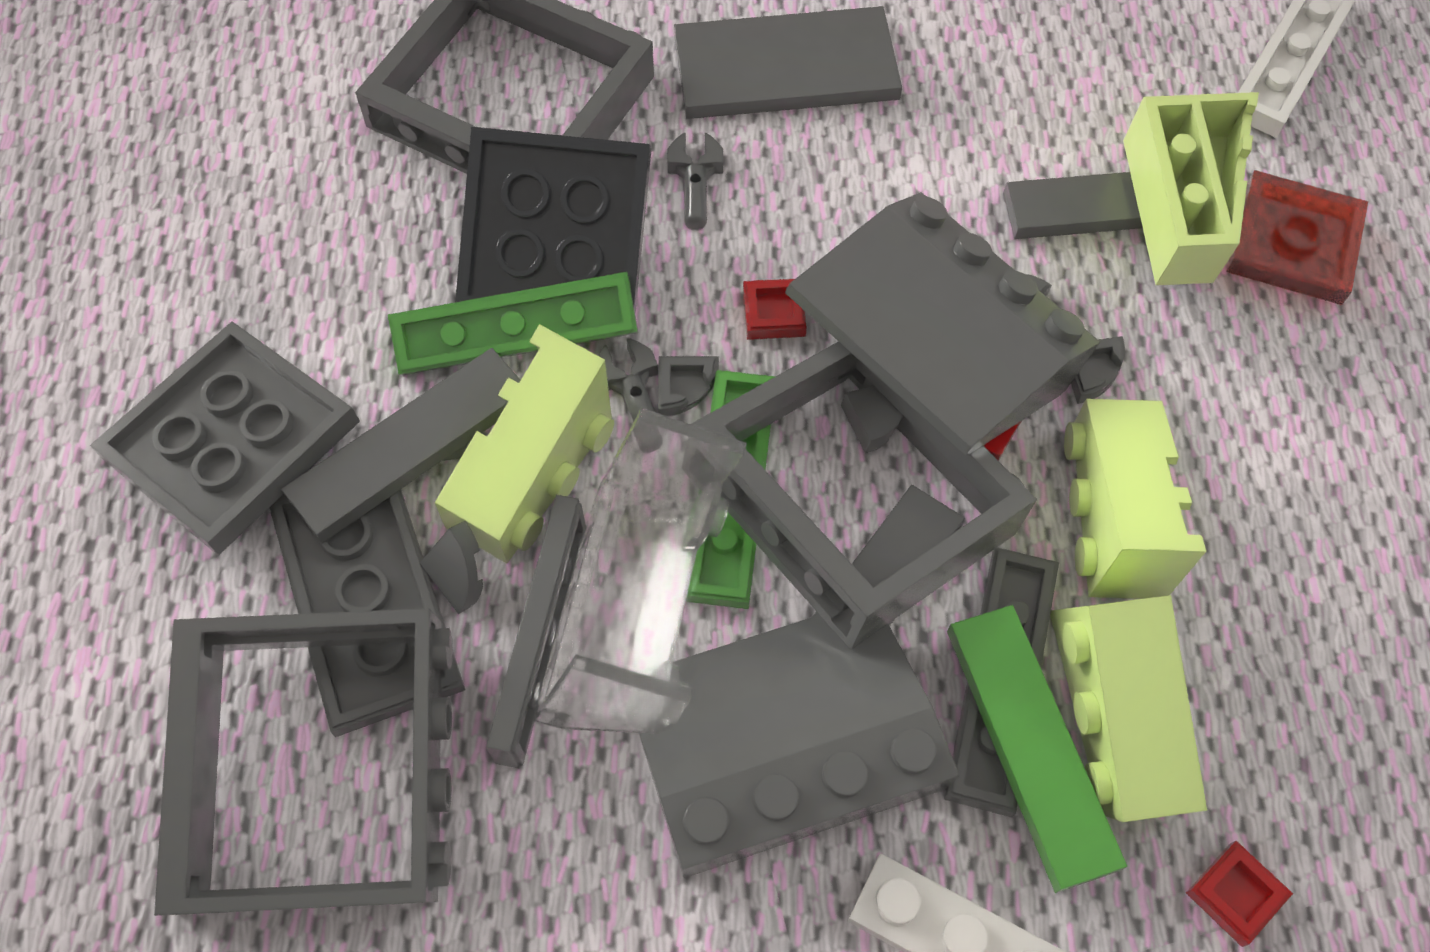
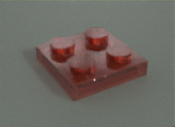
[1226,170,1369,305]

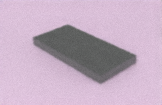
[674,6,902,119]
[269,489,466,737]

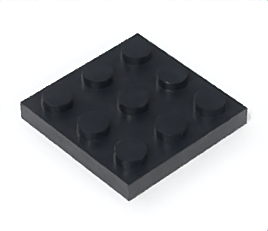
[455,127,652,312]

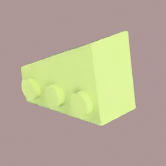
[1123,92,1259,285]
[435,325,614,563]
[1064,399,1207,599]
[1050,595,1207,822]

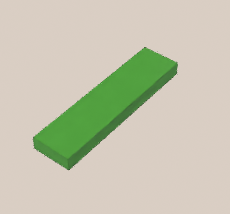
[388,272,639,375]
[684,370,776,609]
[947,605,1128,893]

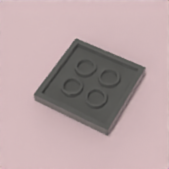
[90,321,360,556]

